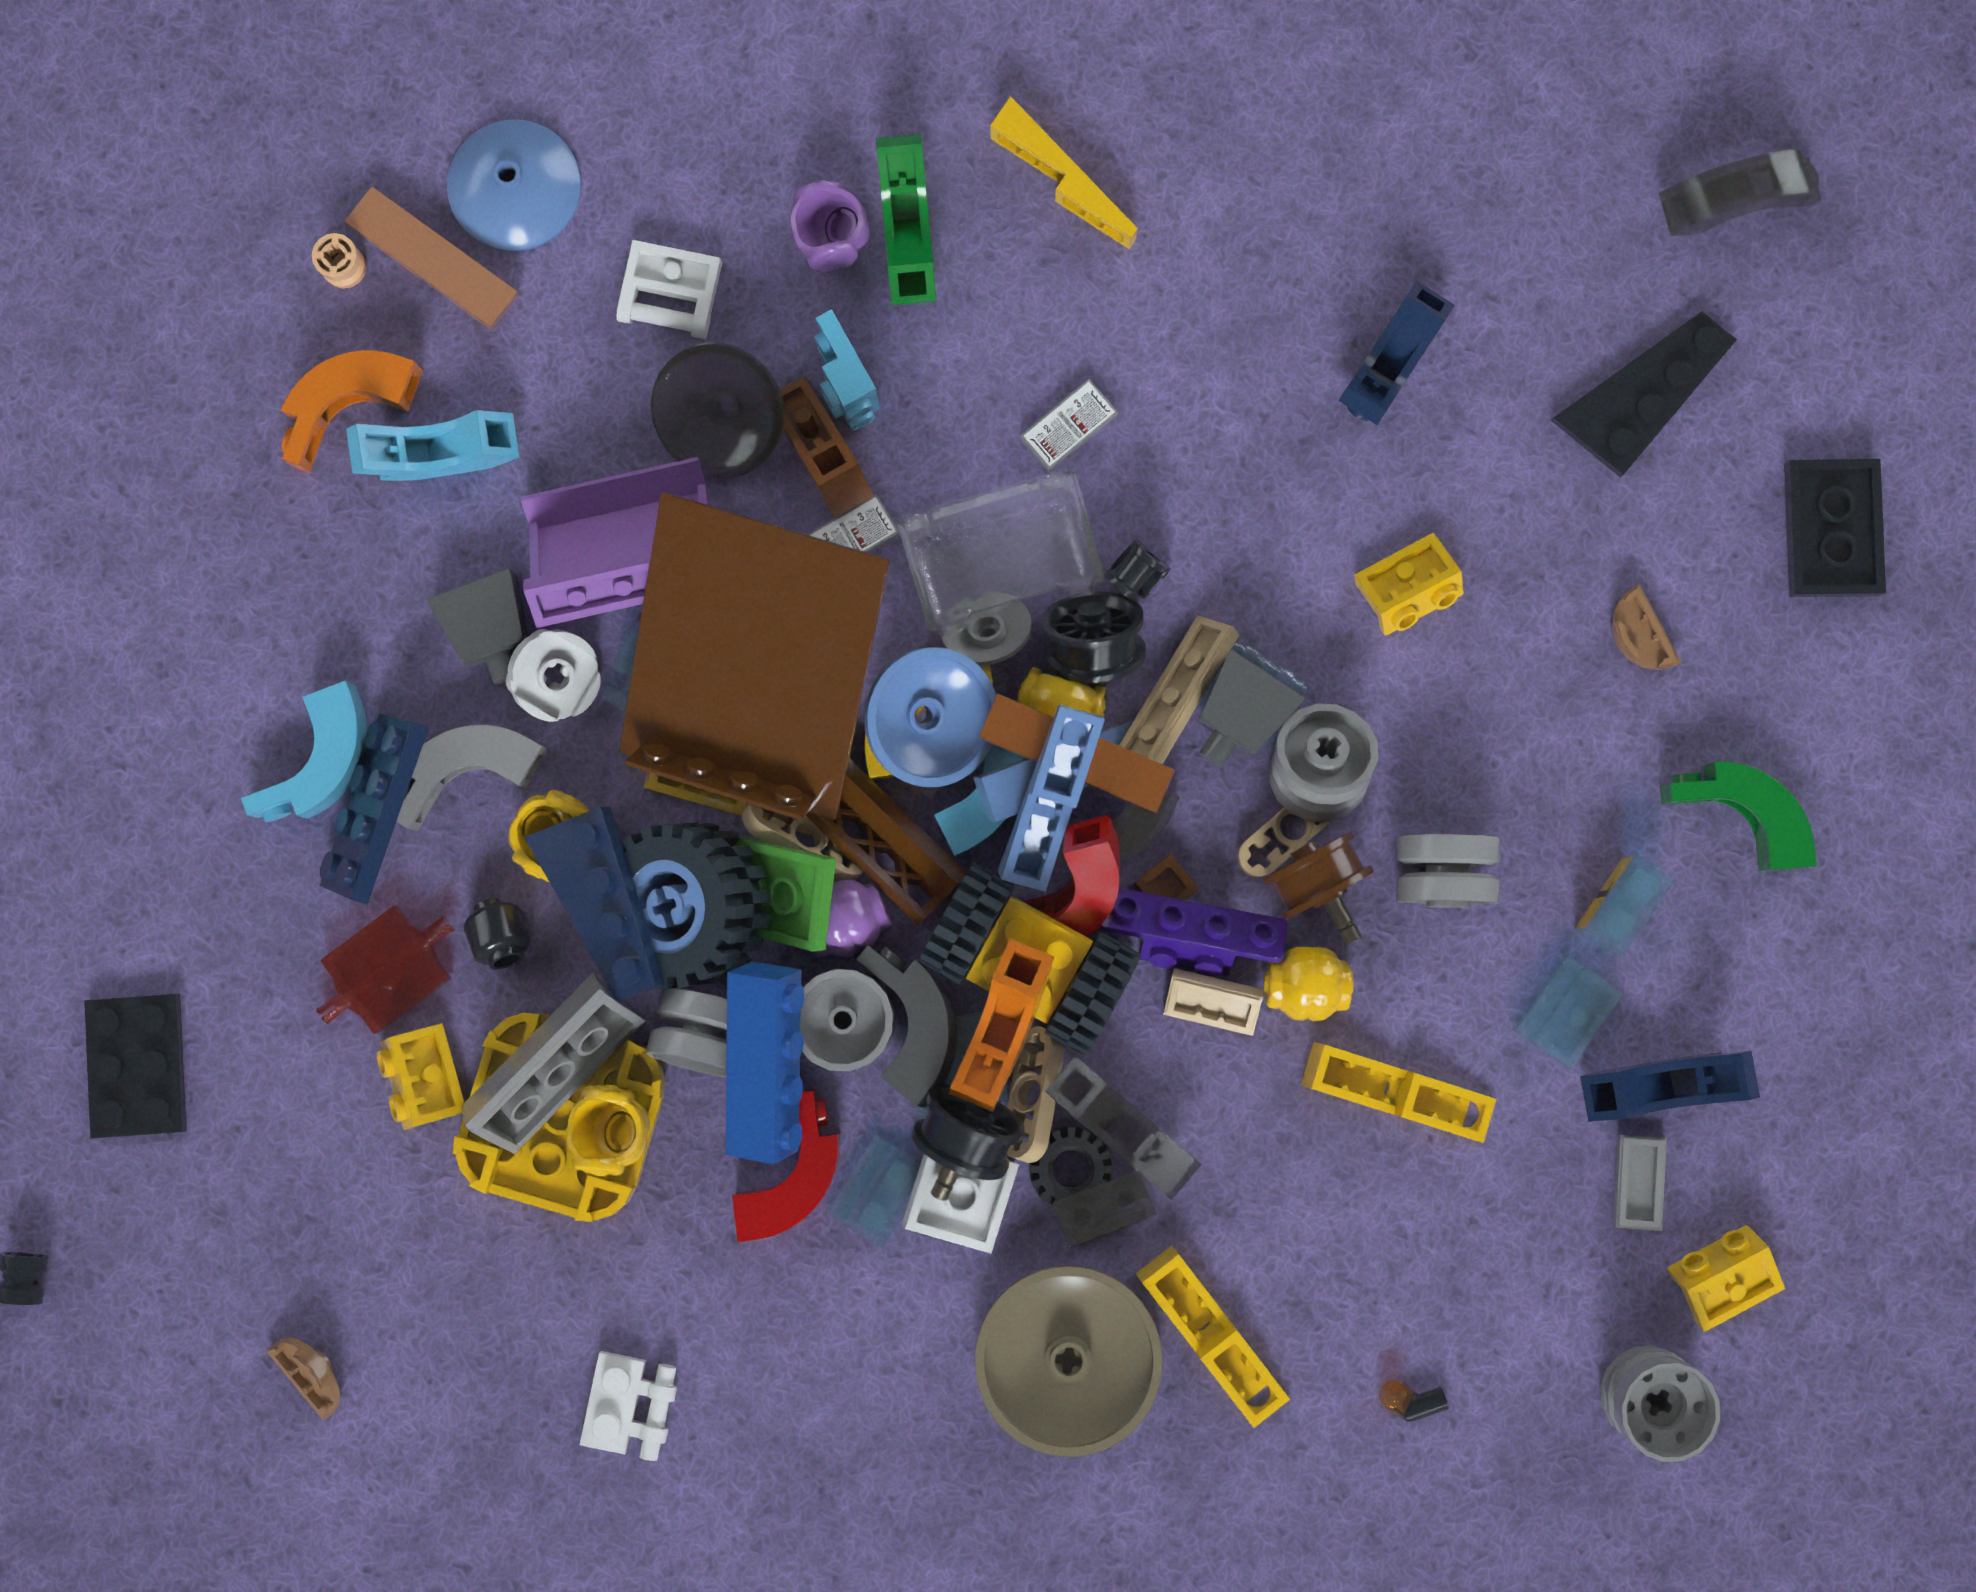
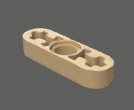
[742,804,863,883]
[1237,807,1332,877]
[1007,1026,1065,1163]

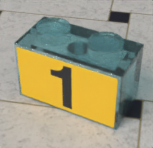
[1574,854,1675,957]

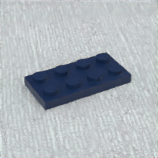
[319,714,429,905]

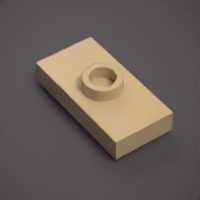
[1163,968,1264,1036]

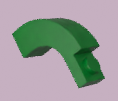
[876,134,936,305]
[1660,762,1817,871]

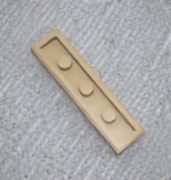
[1119,615,1239,764]

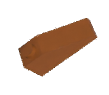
[766,376,874,518]

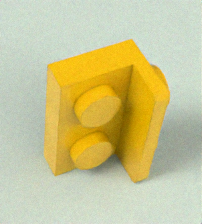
[1354,532,1464,636]
[377,1023,464,1130]
[1667,1225,1785,1332]

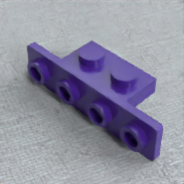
[1099,888,1288,976]

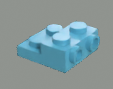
[813,309,880,431]

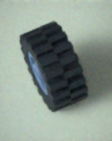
[621,822,771,989]

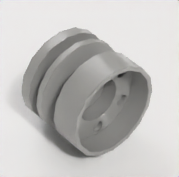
[1600,1345,1720,1462]

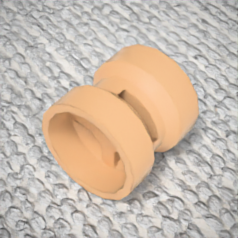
[311,233,367,289]

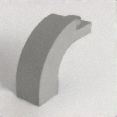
[396,725,549,831]

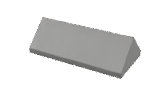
[462,972,645,1154]

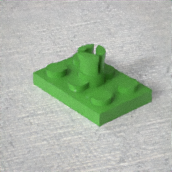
[735,835,836,952]

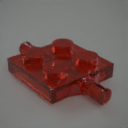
[316,905,455,1034]

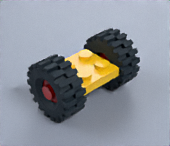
[919,862,1142,1056]

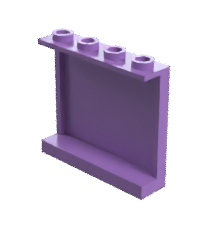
[521,457,710,628]

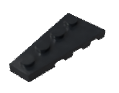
[1551,311,1737,478]

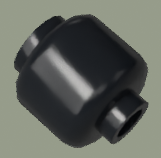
[463,898,531,970]

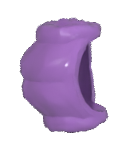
[790,180,870,272]
[813,880,892,959]

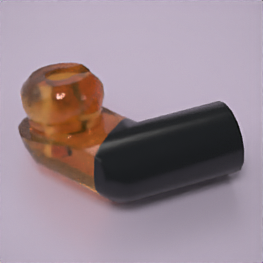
[1379,1379,1449,1422]

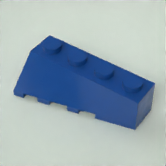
[725,962,804,1165]

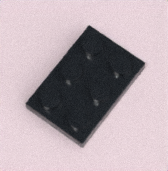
[1784,459,1886,597]
[84,994,187,1139]

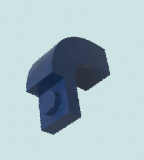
[1338,281,1455,425]
[1580,1051,1760,1122]

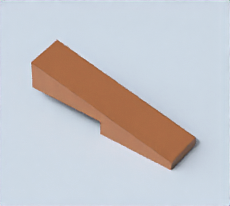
[344,186,518,331]

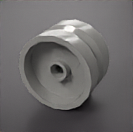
[1269,704,1378,822]
[1396,834,1500,908]
[800,969,896,1071]
[645,988,727,1078]

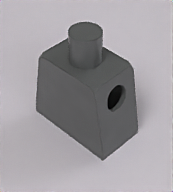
[427,568,529,685]
[1197,650,1305,768]

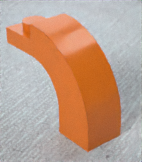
[280,350,423,473]
[949,938,1054,1112]

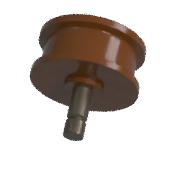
[1262,831,1374,945]

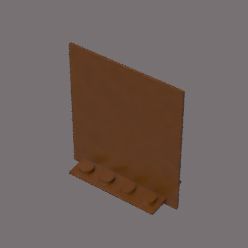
[619,492,890,820]

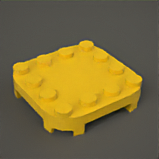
[452,1012,666,1222]

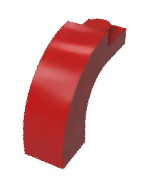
[1003,815,1120,937]
[732,1089,841,1242]

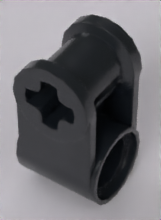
[1104,539,1171,602]

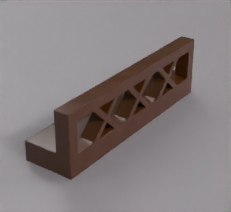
[806,758,967,925]

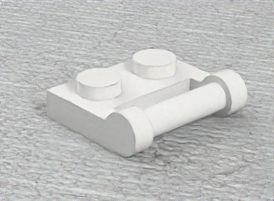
[616,240,722,339]

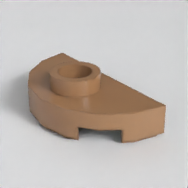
[1611,583,1682,670]
[266,1337,340,1421]

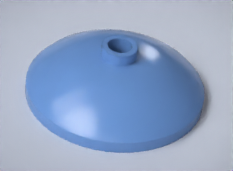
[447,119,581,251]
[864,647,996,787]

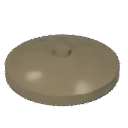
[975,1265,1163,1457]

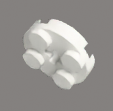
[506,629,601,722]

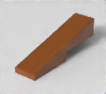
[979,693,1175,813]

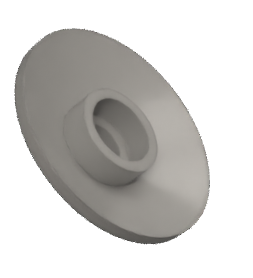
[942,593,1032,665]

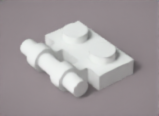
[580,1351,677,1461]

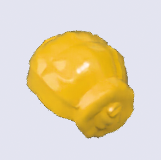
[1017,667,1106,717]
[508,789,591,882]
[1263,946,1354,1021]
[566,1085,650,1176]

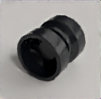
[0,1252,48,1305]

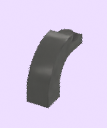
[857,945,957,1108]

